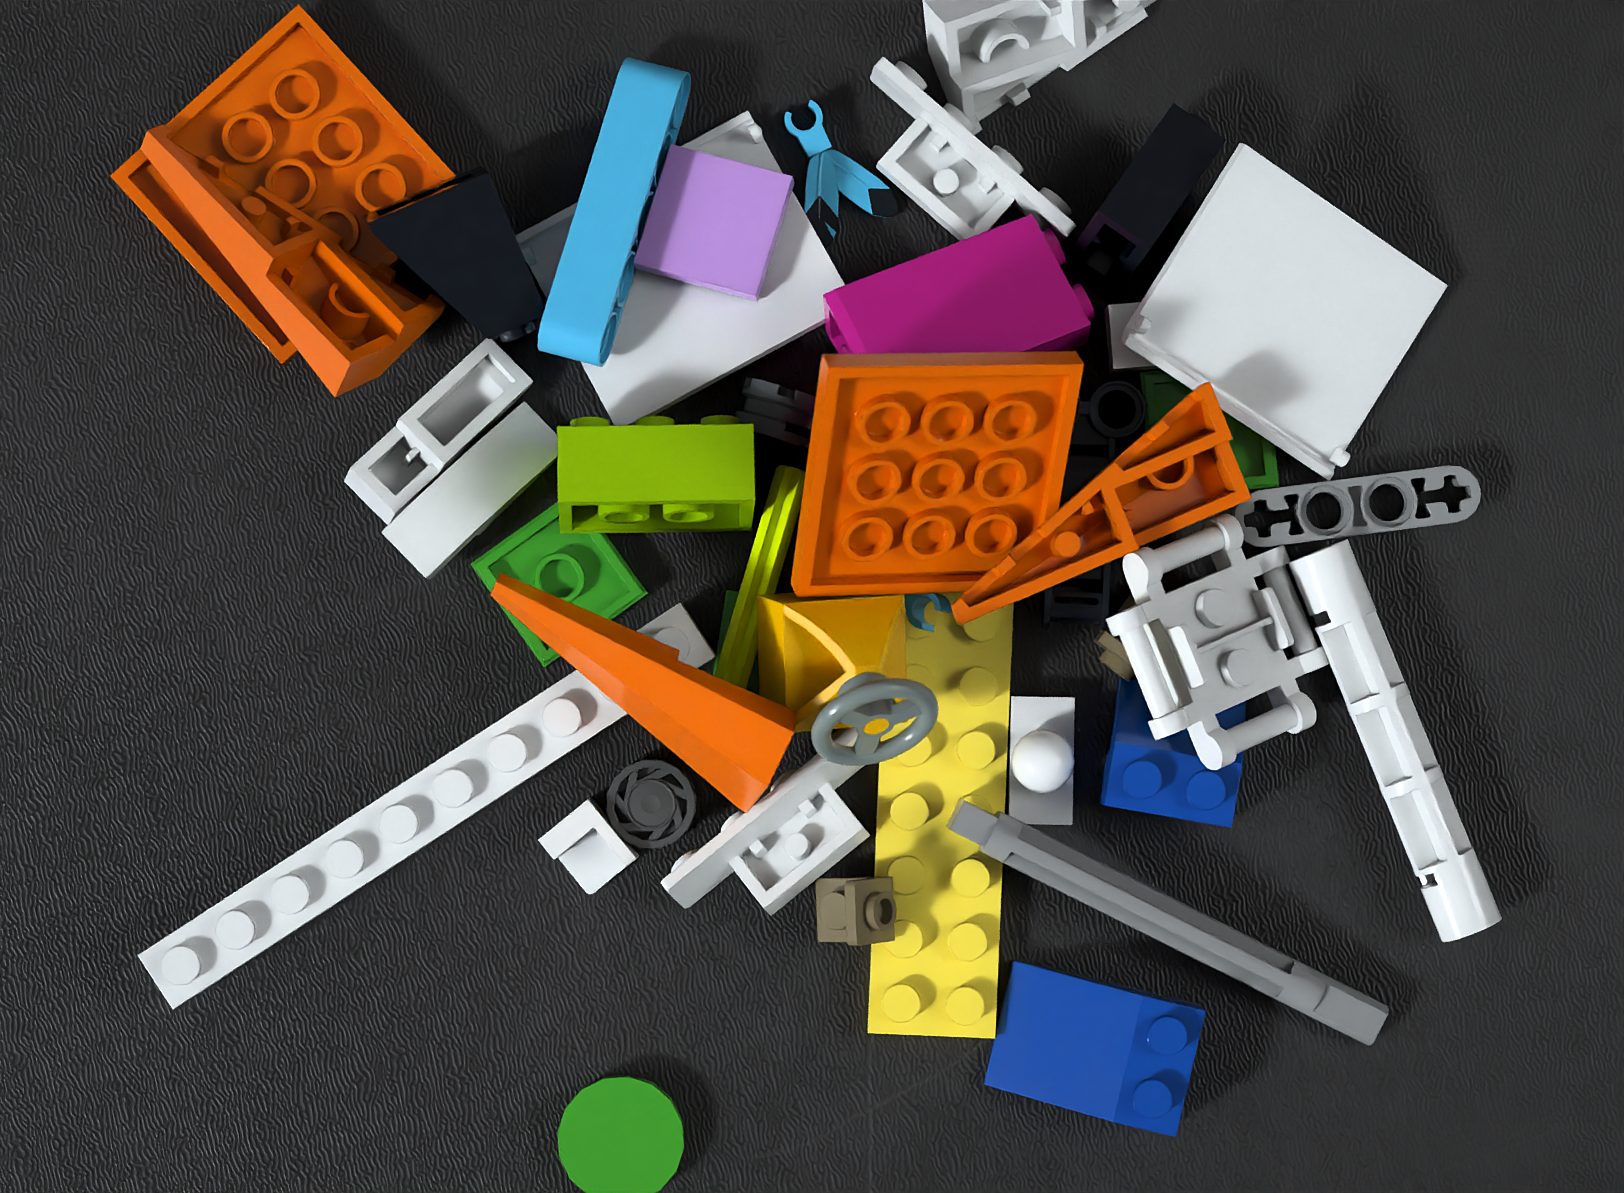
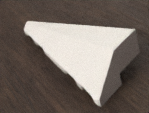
[923,0,1156,135]

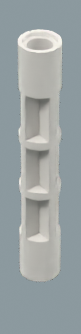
[1288,539,1502,942]

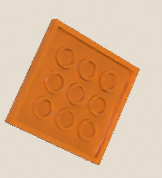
[110,4,456,366]
[791,351,1084,597]

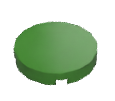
[557,1075,684,1193]

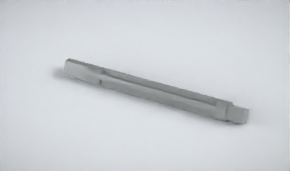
[946,798,1389,1046]

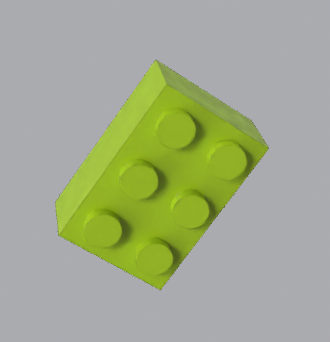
[557,415,755,534]

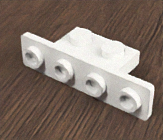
[870,57,1076,245]
[661,727,870,916]

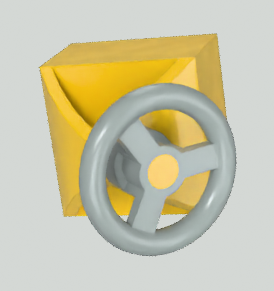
[756,592,939,766]

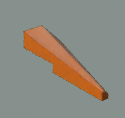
[140,124,446,398]
[951,382,1252,625]
[490,572,797,813]

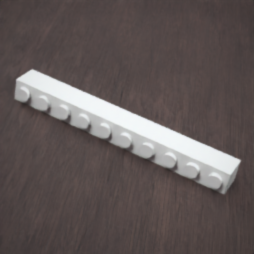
[138,603,717,1009]

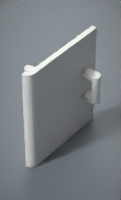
[515,110,845,426]
[1121,143,1448,481]

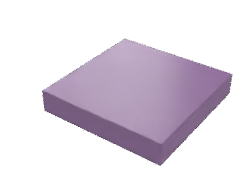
[633,144,795,302]

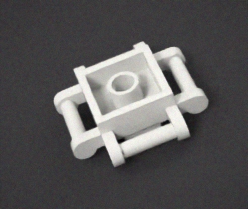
[1106,514,1330,770]

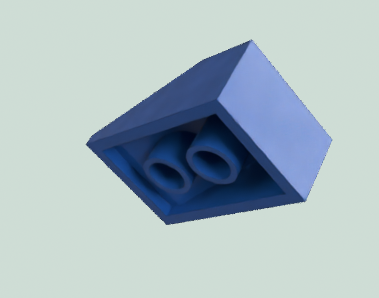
[984,960,1206,1137]

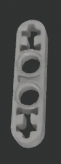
[1231,465,1481,548]

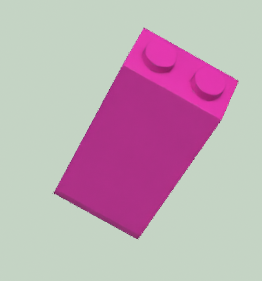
[823,214,1095,354]

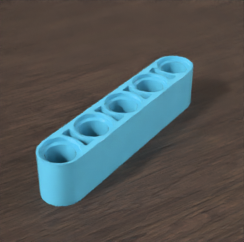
[538,57,691,367]

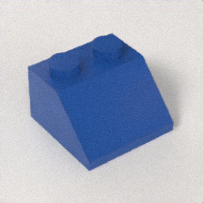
[1098,678,1246,828]

